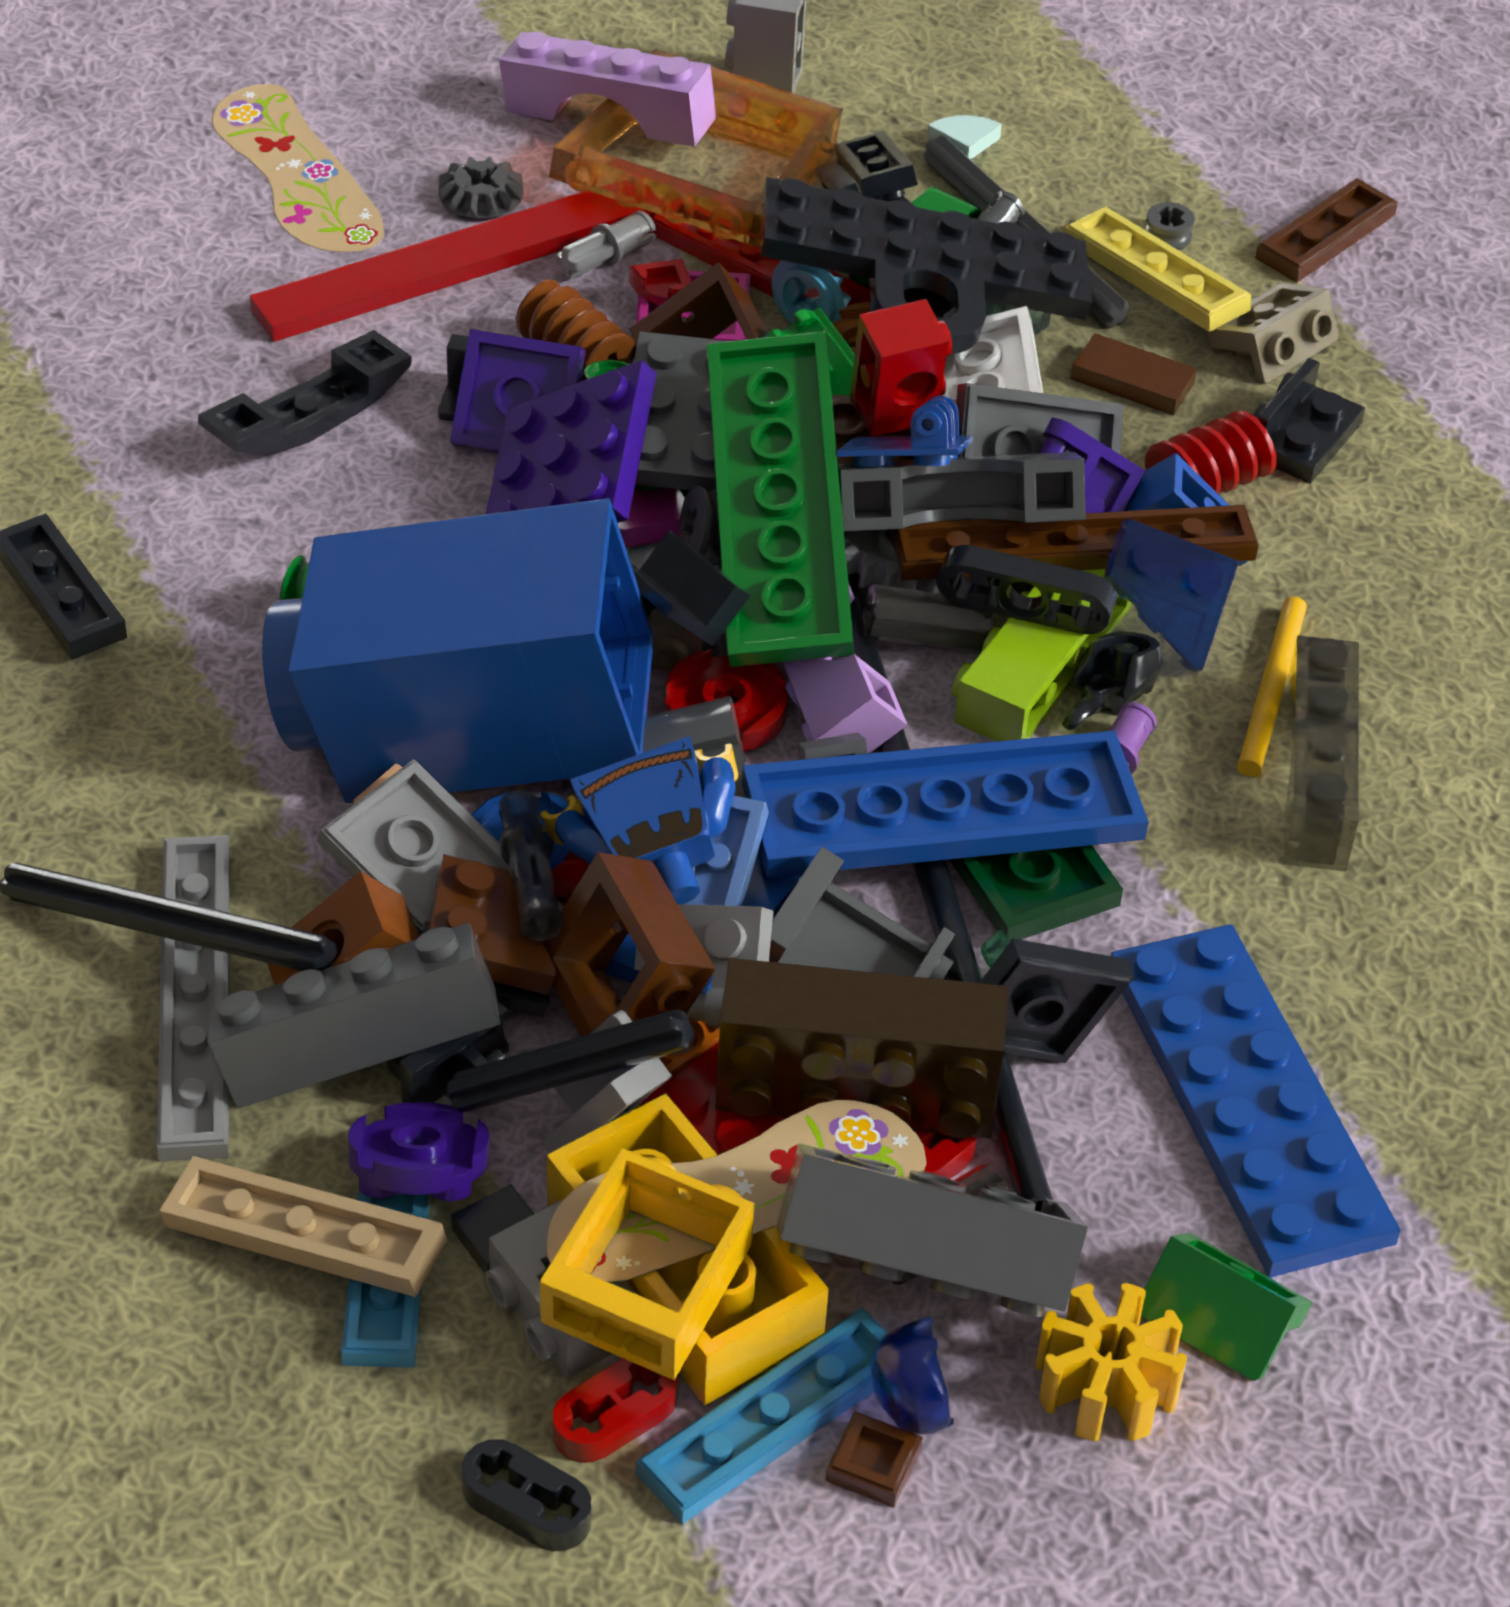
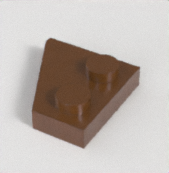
[427,854,556,995]

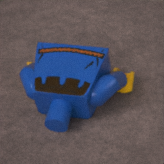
[540,736,738,904]

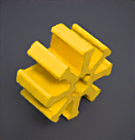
[1035,1283,1187,1442]

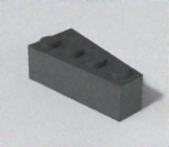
[776,1143,1088,1317]

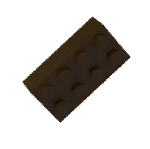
[715,958,1008,1139]

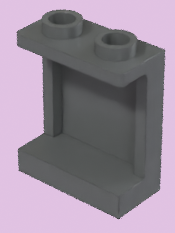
[769,847,955,979]

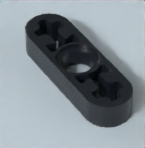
[936,545,1116,635]

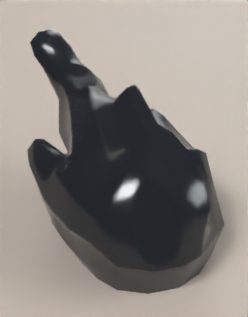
[1062,631,1163,730]

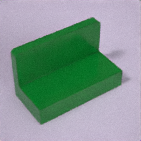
[1141,1233,1313,1381]

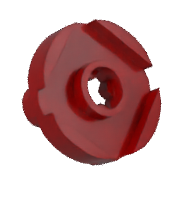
[665,649,788,754]

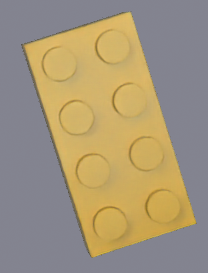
[547,1094,829,1406]

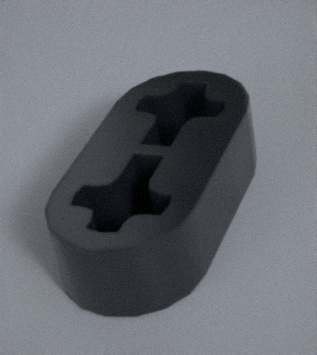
[462,1439,591,1551]

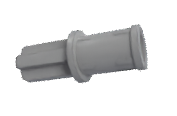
[557,210,656,278]

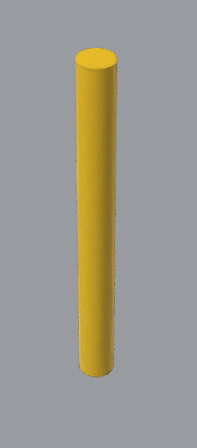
[1237,596,1307,778]

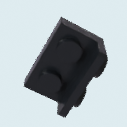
[1253,358,1365,484]

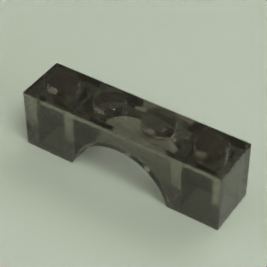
[1283,635,1359,871]

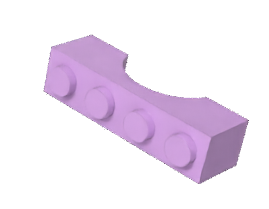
[499,32,716,147]
[780,583,908,754]

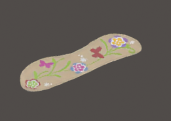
[212,84,384,252]
[546,1100,927,1282]

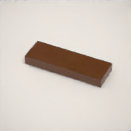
[1255,178,1398,283]

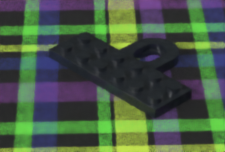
[760,177,1092,354]

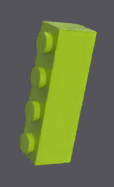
[952,567,1137,741]

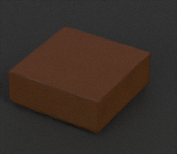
[825,1411,923,1508]

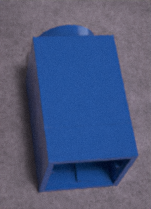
[262,498,654,803]

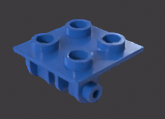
[837,395,972,467]

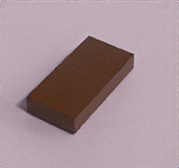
[1071,333,1197,415]

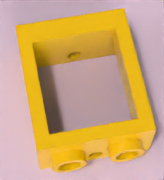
[539,1148,754,1380]

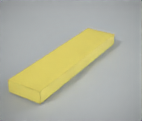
[1065,206,1251,332]

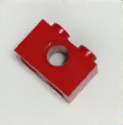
[850,299,952,437]

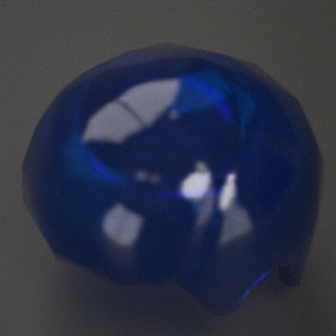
[870,1316,954,1436]

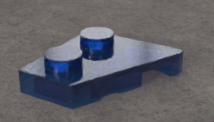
[1103,519,1239,672]

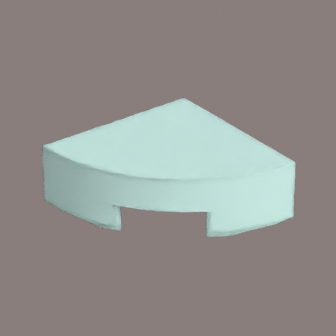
[927,115,1002,159]

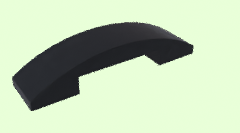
[198,330,412,454]

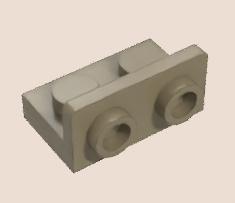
[1207,283,1338,383]

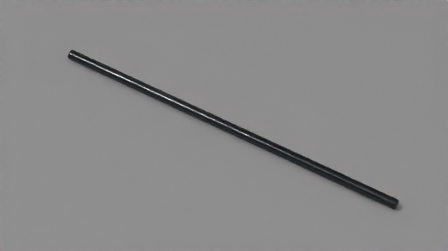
[848,573,1053,1211]

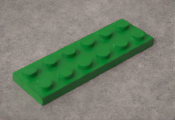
[707,331,854,667]

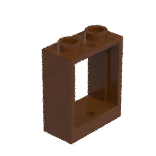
[629,262,767,346]
[543,852,716,1036]

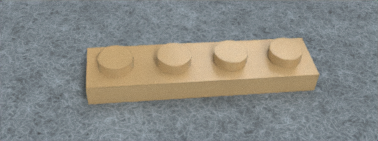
[159,1156,447,1297]

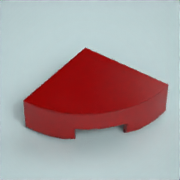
[629,259,692,305]

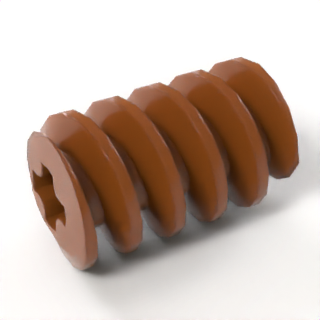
[515,279,636,382]

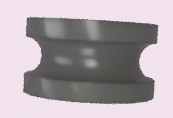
[1145,202,1195,250]

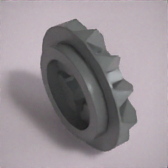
[438,156,524,219]

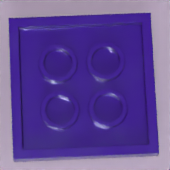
[485,360,657,523]

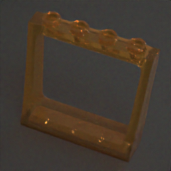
[549,49,843,248]

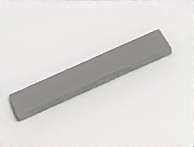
[157,835,230,1162]

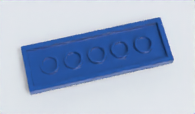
[741,730,1149,878]
[1111,924,1401,1278]

